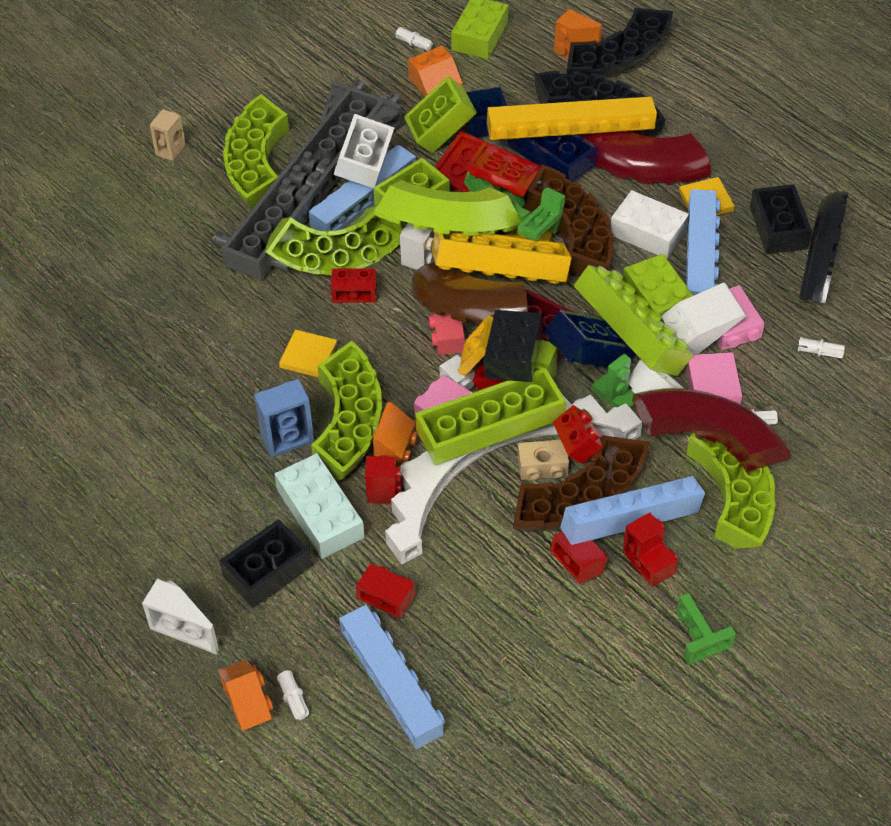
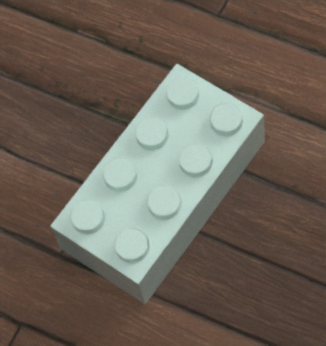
[274,454,365,559]

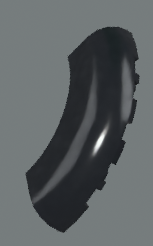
[567,8,673,76]
[535,71,665,137]
[799,191,848,303]

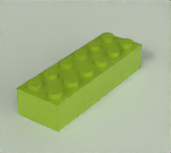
[574,265,693,376]
[415,367,566,466]

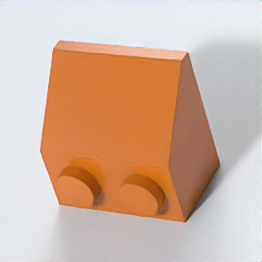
[554,9,602,58]
[408,45,463,97]
[373,402,419,467]

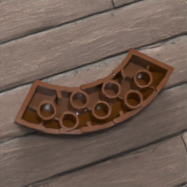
[525,165,614,277]
[411,263,528,324]
[513,435,650,531]

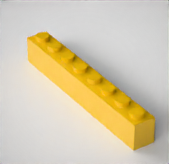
[487,97,657,140]

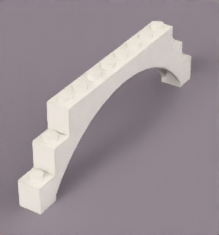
[385,393,642,565]

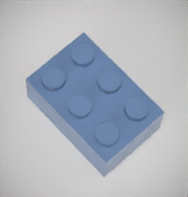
[254,379,314,458]

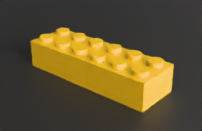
[431,231,571,284]

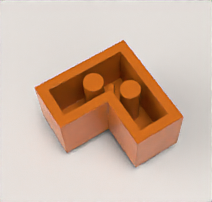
[217,659,273,731]

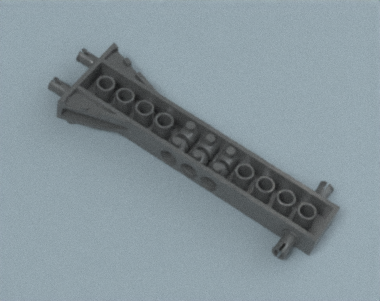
[212,79,404,281]

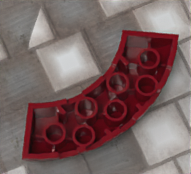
[569,131,711,185]
[632,388,791,472]

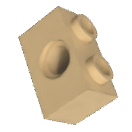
[150,109,186,161]
[517,440,569,480]

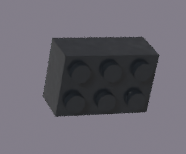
[750,184,812,254]
[484,310,542,382]
[219,519,311,608]

